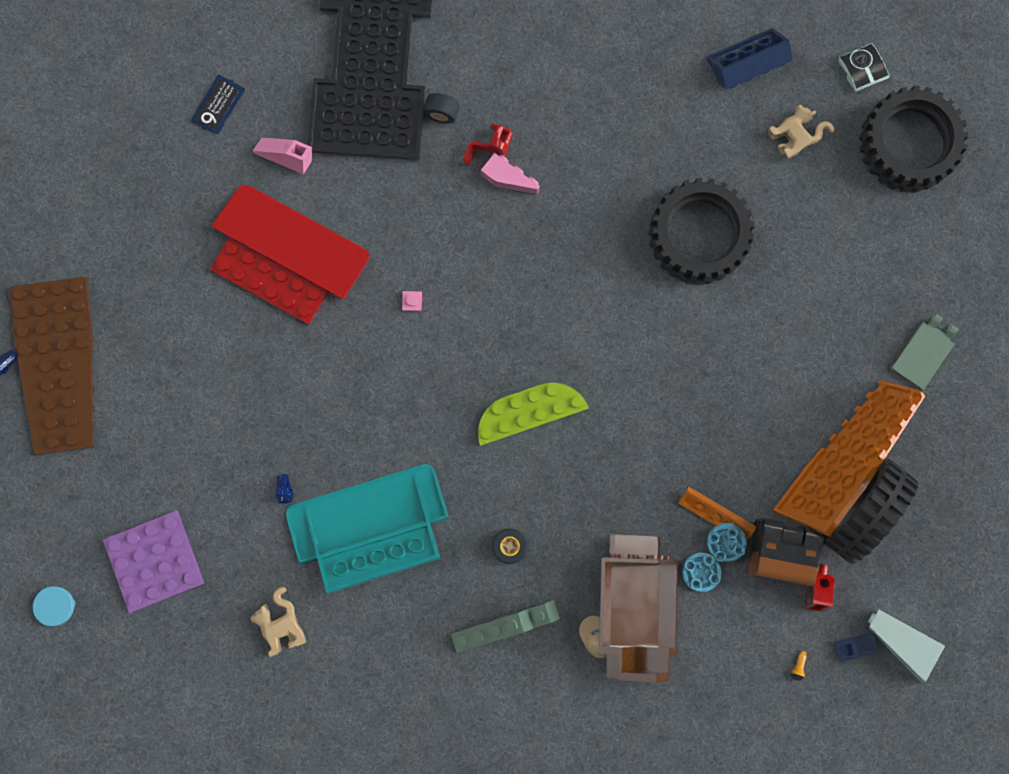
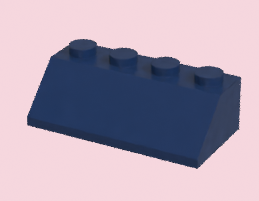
[707,28,793,89]

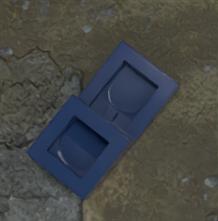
[834,633,879,662]

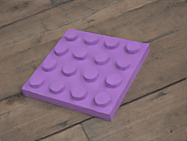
[103,511,205,613]

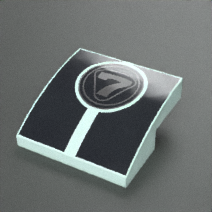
[838,43,889,92]

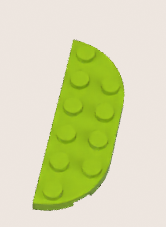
[478,383,589,446]

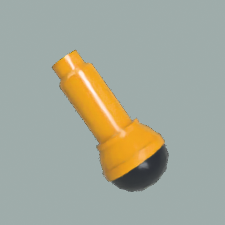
[791,650,807,681]

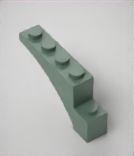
[451,600,560,653]

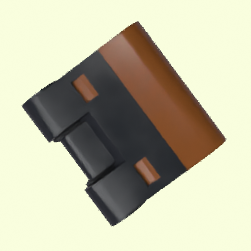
[747,518,824,587]

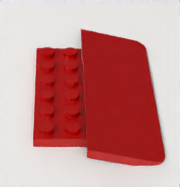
[210,185,369,325]

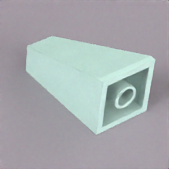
[868,610,945,684]

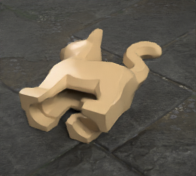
[768,105,834,160]
[251,587,306,657]

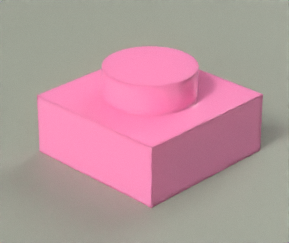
[402,291,422,312]

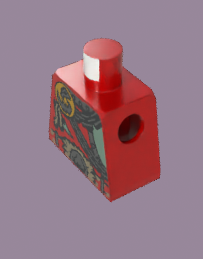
[804,564,835,612]

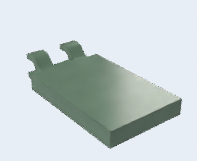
[890,314,959,391]

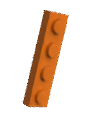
[678,487,756,540]

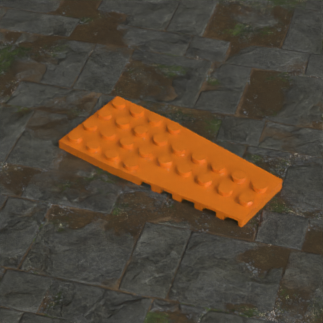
[773,380,925,537]

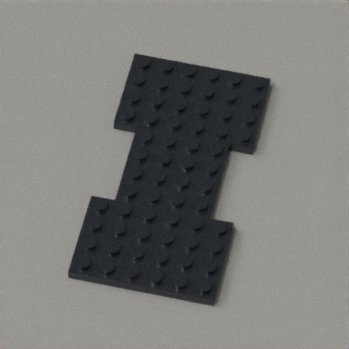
[308,0,432,160]

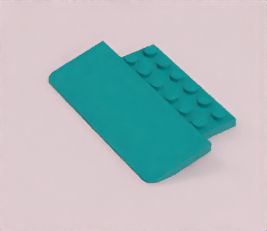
[286,464,449,594]

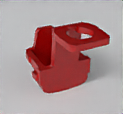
[463,123,513,166]

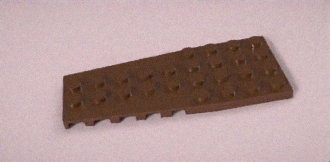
[10,277,95,455]

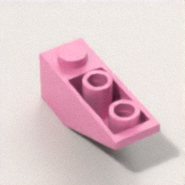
[253,138,312,174]
[481,153,540,194]

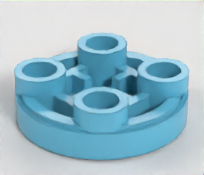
[707,523,747,562]
[682,553,721,592]
[33,586,75,626]

